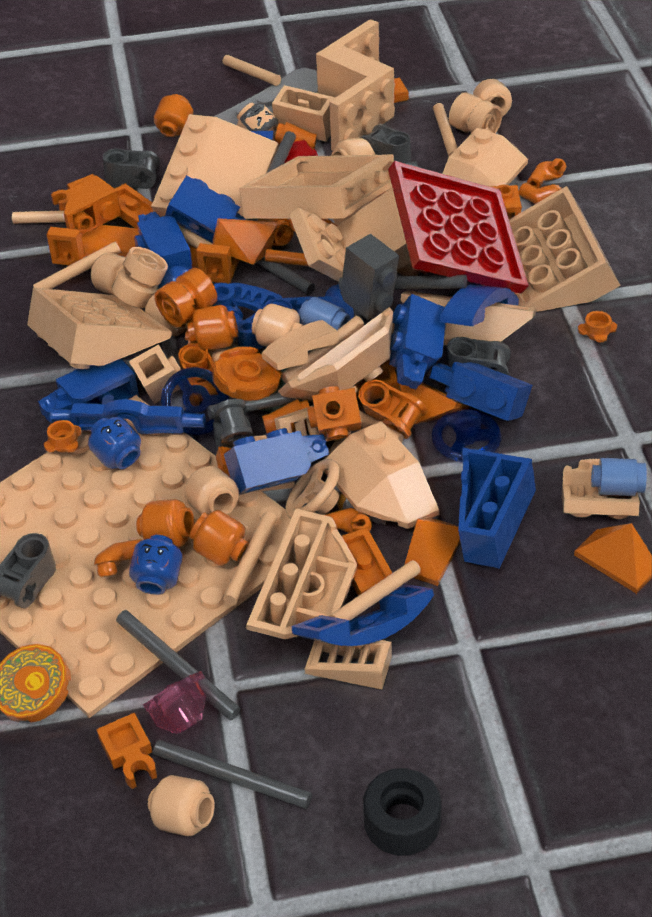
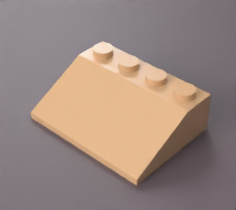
[151,114,279,225]
[509,186,621,312]
[27,287,172,369]

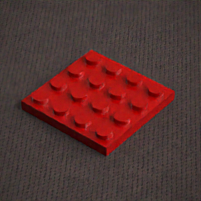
[388,161,529,294]

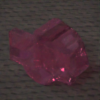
[143,671,207,734]

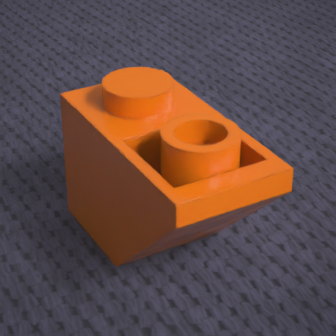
[64,175,121,235]

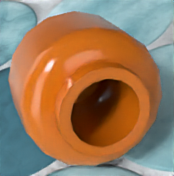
[154,94,193,137]
[187,305,238,351]
[136,499,195,547]
[190,510,248,566]

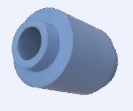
[299,297,350,330]
[591,458,647,496]

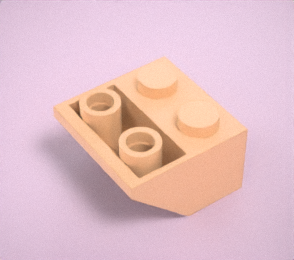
[272,85,336,142]

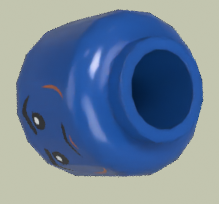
[88,417,141,469]
[129,535,183,595]

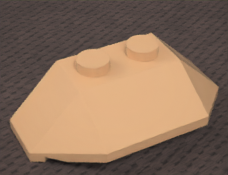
[442,128,528,186]
[401,290,536,345]
[278,307,393,402]
[323,421,439,529]
[246,508,357,639]

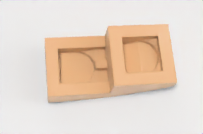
[262,320,338,370]

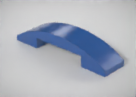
[440,284,519,326]
[292,584,434,646]

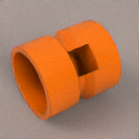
[154,268,218,327]

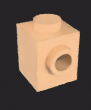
[129,344,183,404]

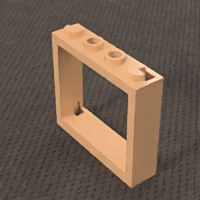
[239,154,394,219]

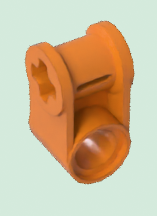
[178,343,226,407]
[359,379,428,439]

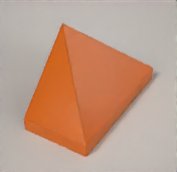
[212,218,277,265]
[399,382,470,425]
[404,518,461,586]
[574,523,652,594]

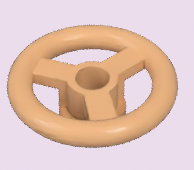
[286,459,340,518]

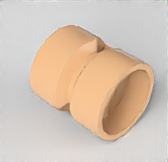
[449,92,502,133]
[112,247,168,308]

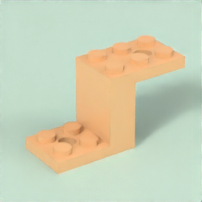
[316,19,395,151]
[289,188,411,282]

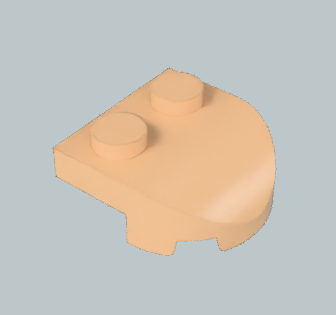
[562,459,640,519]

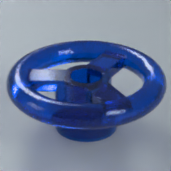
[161,367,229,435]
[432,410,501,462]

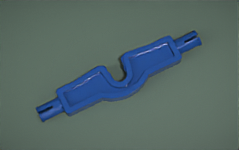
[50,399,206,434]

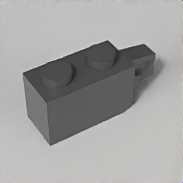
[340,234,399,325]

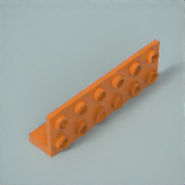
[46,225,239,284]

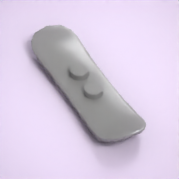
[213,67,318,125]

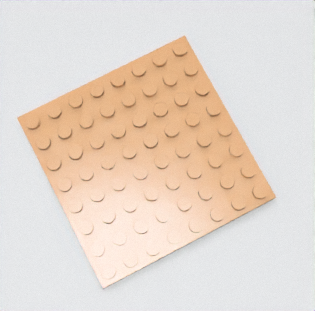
[0,395,291,718]

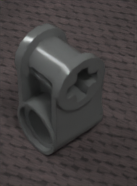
[359,123,411,163]
[103,148,160,189]
[445,337,511,375]
[212,399,253,449]
[0,533,56,609]

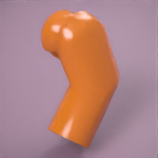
[527,158,566,188]
[519,183,562,204]
[324,508,372,533]
[94,539,141,578]

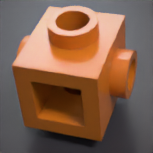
[307,386,361,440]

